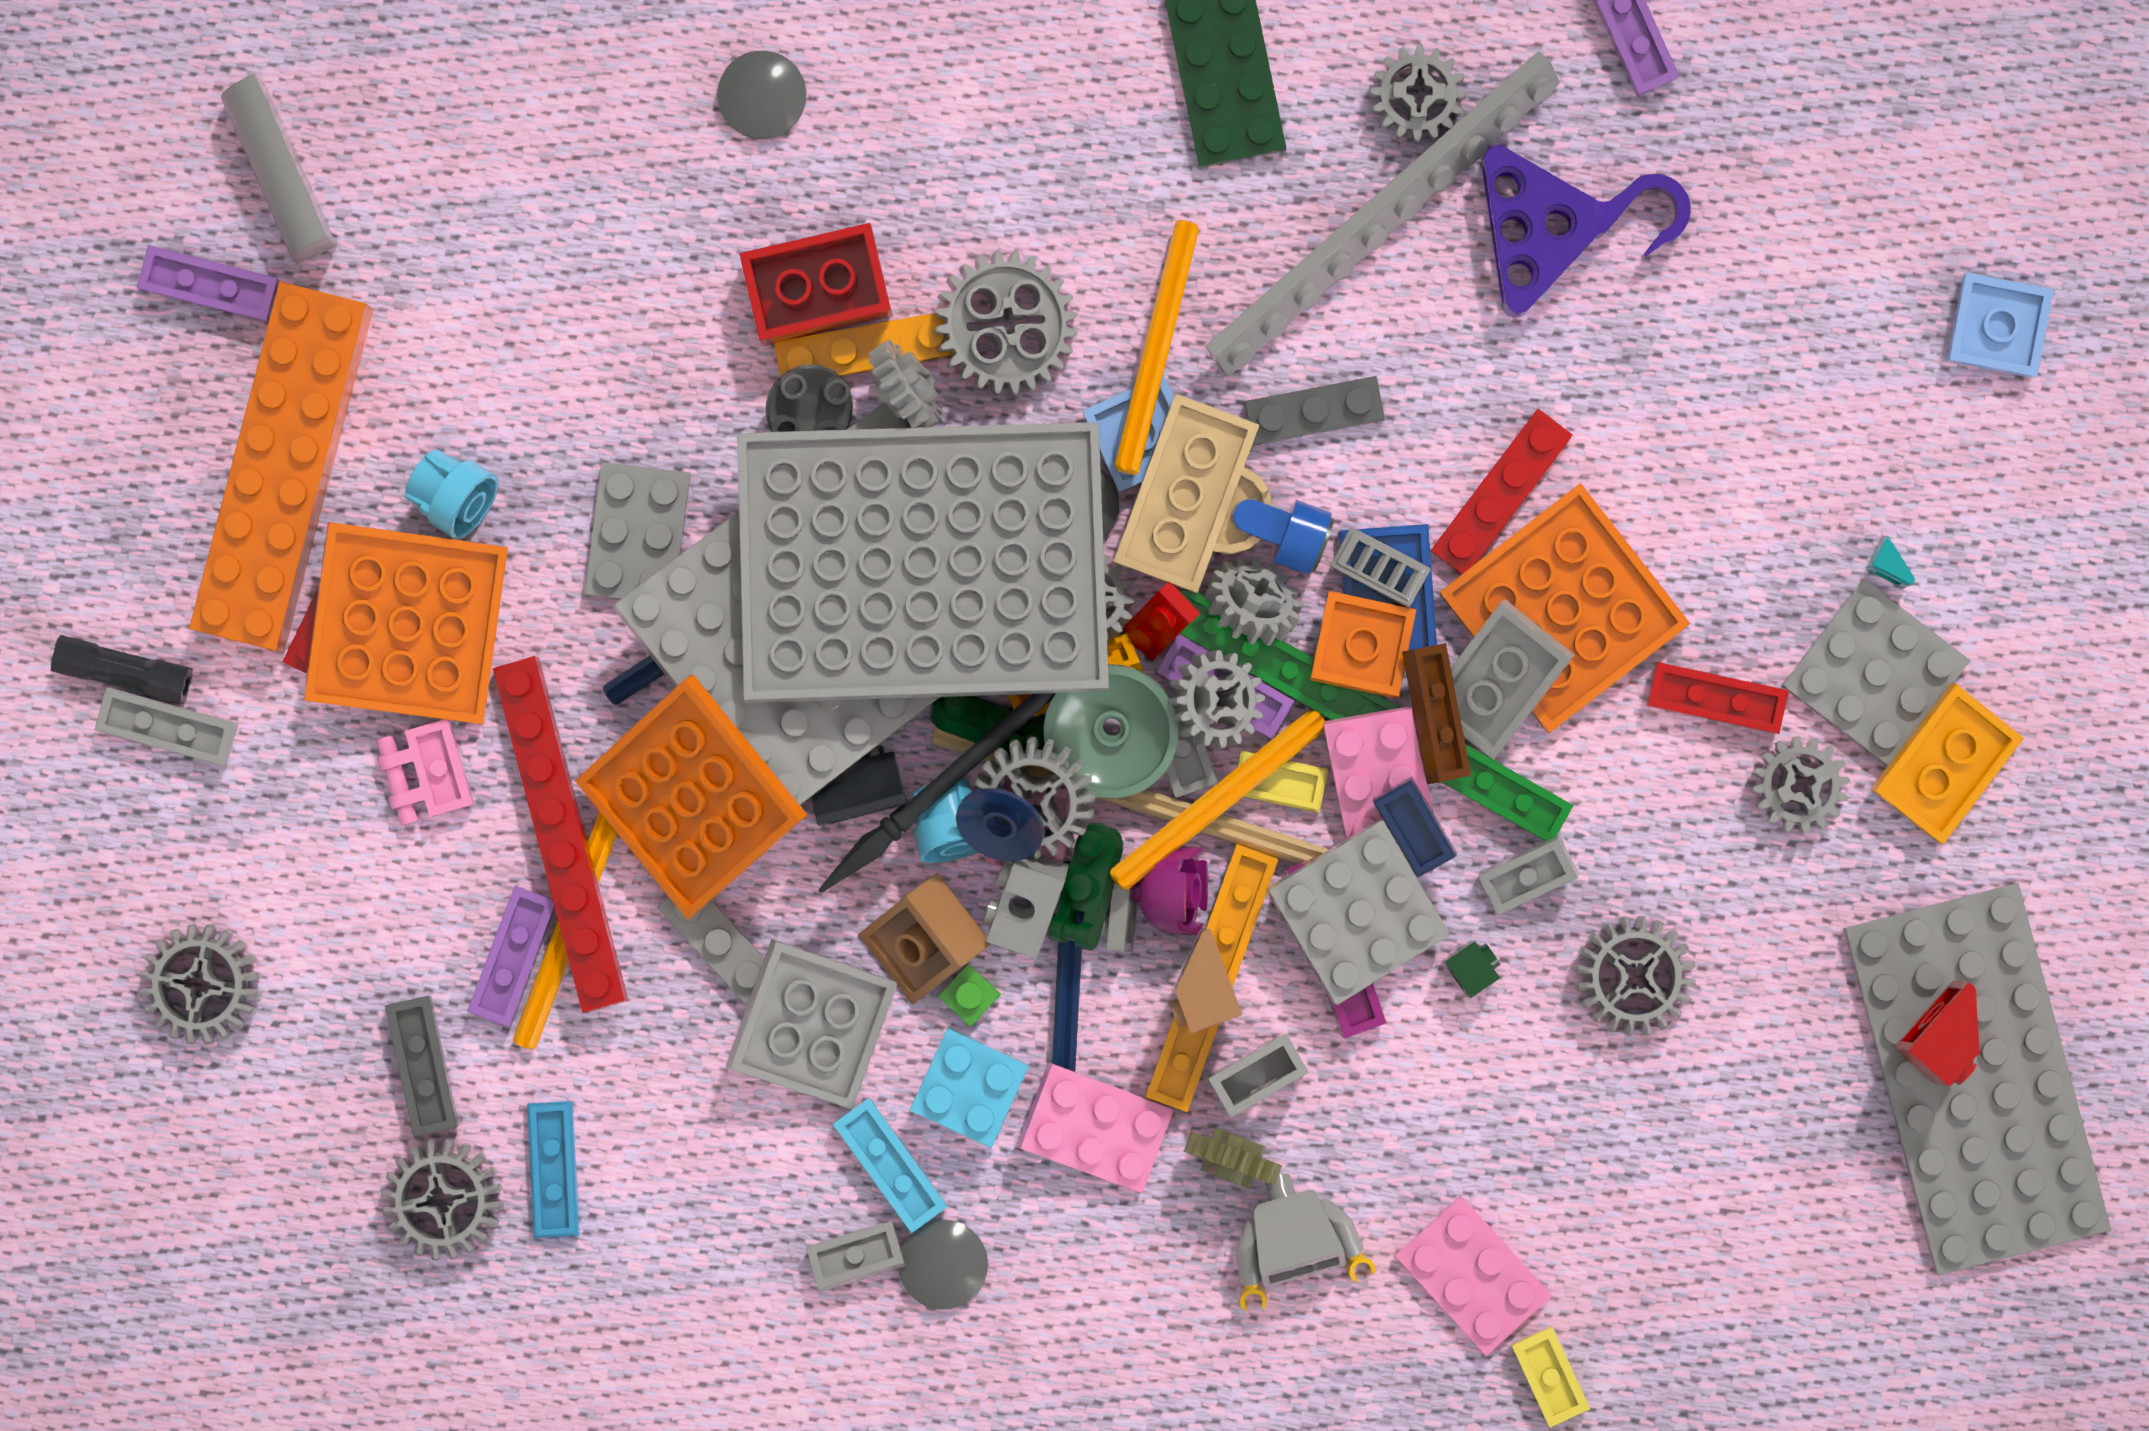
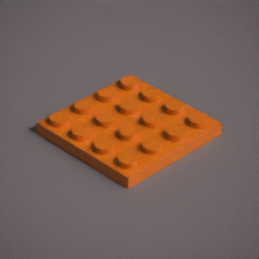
[1439,483,1691,734]
[303,522,508,724]
[575,674,808,920]

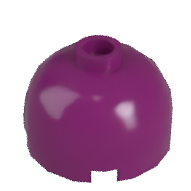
[1132,846,1209,936]

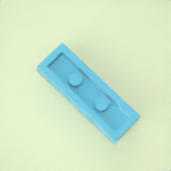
[833,1097,948,1233]

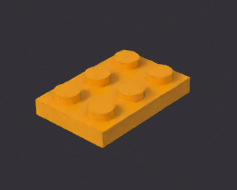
[1870,683,2024,845]

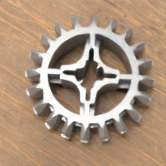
[975,737,1096,859]
[1574,916,1696,1037]
[139,924,262,1045]
[381,1139,504,1261]

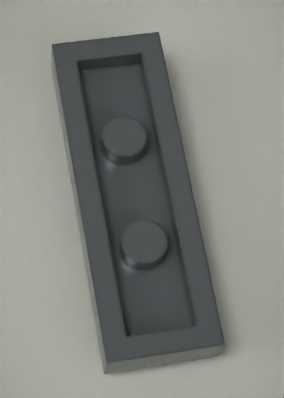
[1245,376,1385,446]
[385,995,459,1137]

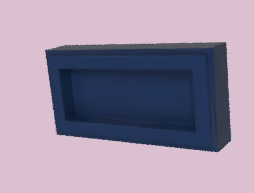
[1372,777,1457,878]

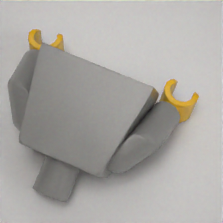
[1236,1174,1376,1311]

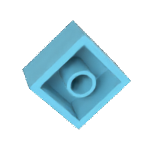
[909,1027,1030,1148]

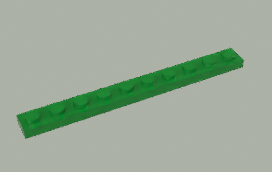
[1180,589,1574,841]

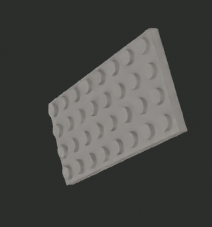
[1843,883,2112,1276]

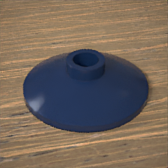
[956,788,1044,862]

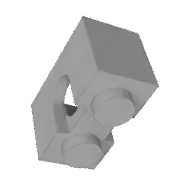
[982,855,1069,959]
[1207,1032,1309,1118]

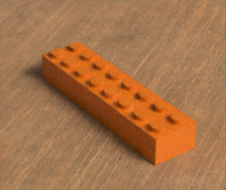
[189,281,374,653]

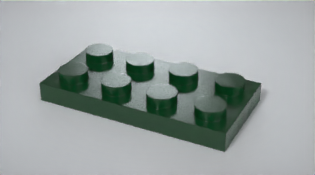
[1164,0,1287,169]

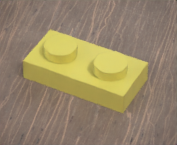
[1510,1326,1590,1428]

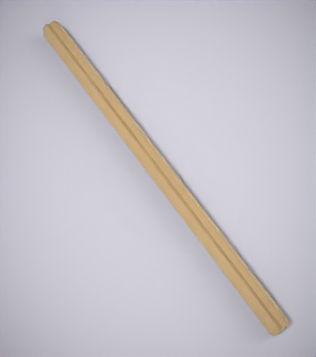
[931,726,1329,864]

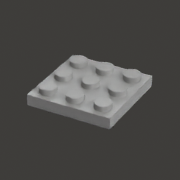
[1781,579,1971,767]
[1266,819,1450,1005]
[726,939,898,1109]

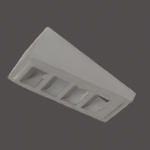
[1330,527,1431,608]

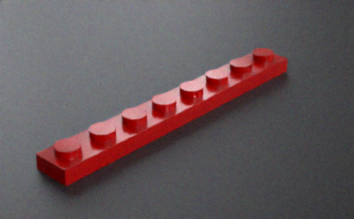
[493,656,629,1013]

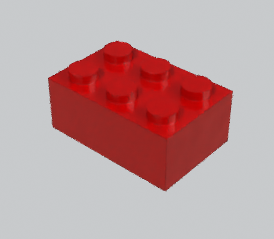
[739,223,893,346]

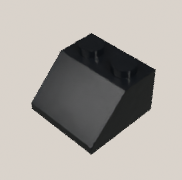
[811,745,908,827]

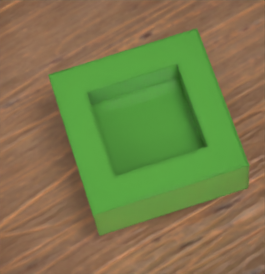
[938,964,1001,1027]

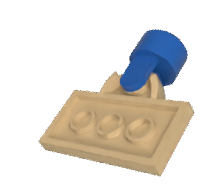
[1112,393,1334,594]

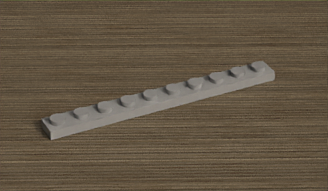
[1205,51,1560,377]

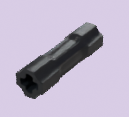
[51,635,193,704]

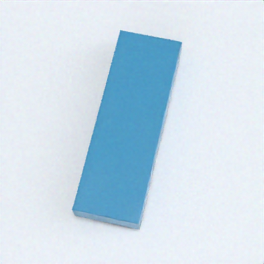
[527,1101,580,1238]

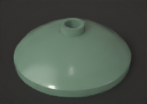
[1044,664,1179,799]

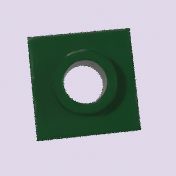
[1442,940,1501,998]

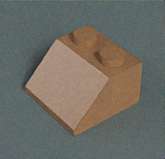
[858,873,991,1005]
[1169,928,1242,1034]

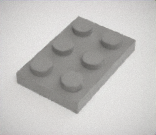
[585,462,691,600]
[1451,599,1575,760]

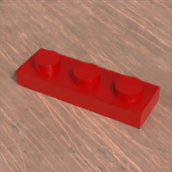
[1646,662,1789,734]

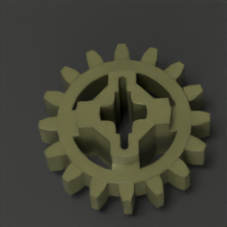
[1184,1128,1282,1189]

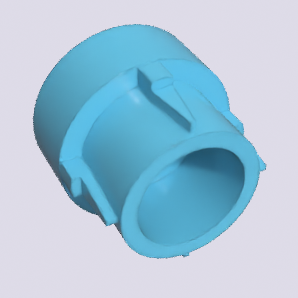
[404,449,499,540]
[913,778,979,863]

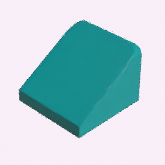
[1866,536,1915,589]

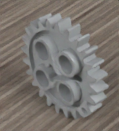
[932,250,1078,396]

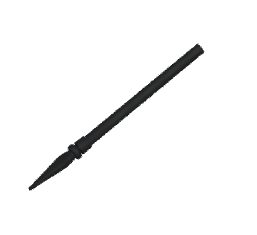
[819,693,1056,893]

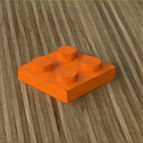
[1309,591,1416,699]

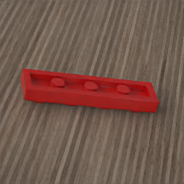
[1430,408,1573,575]

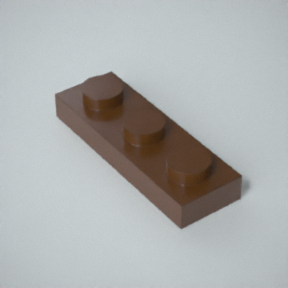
[1402,643,1471,784]

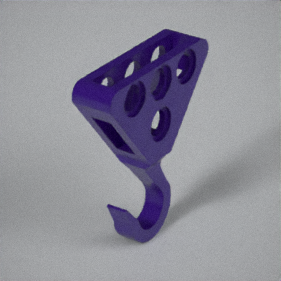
[1481,145,1691,318]

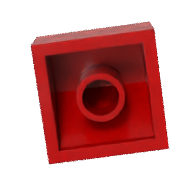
[1894,980,1980,1087]

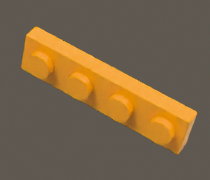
[774,313,953,377]

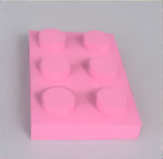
[1323,705,1434,845]
[1017,1062,1174,1193]
[1395,1195,1552,1356]

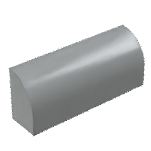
[221,73,337,264]

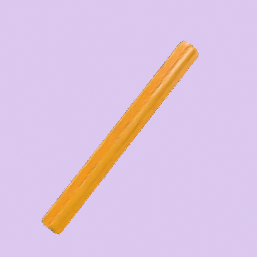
[1115,220,1199,475]
[1110,710,1325,890]
[513,812,617,1050]

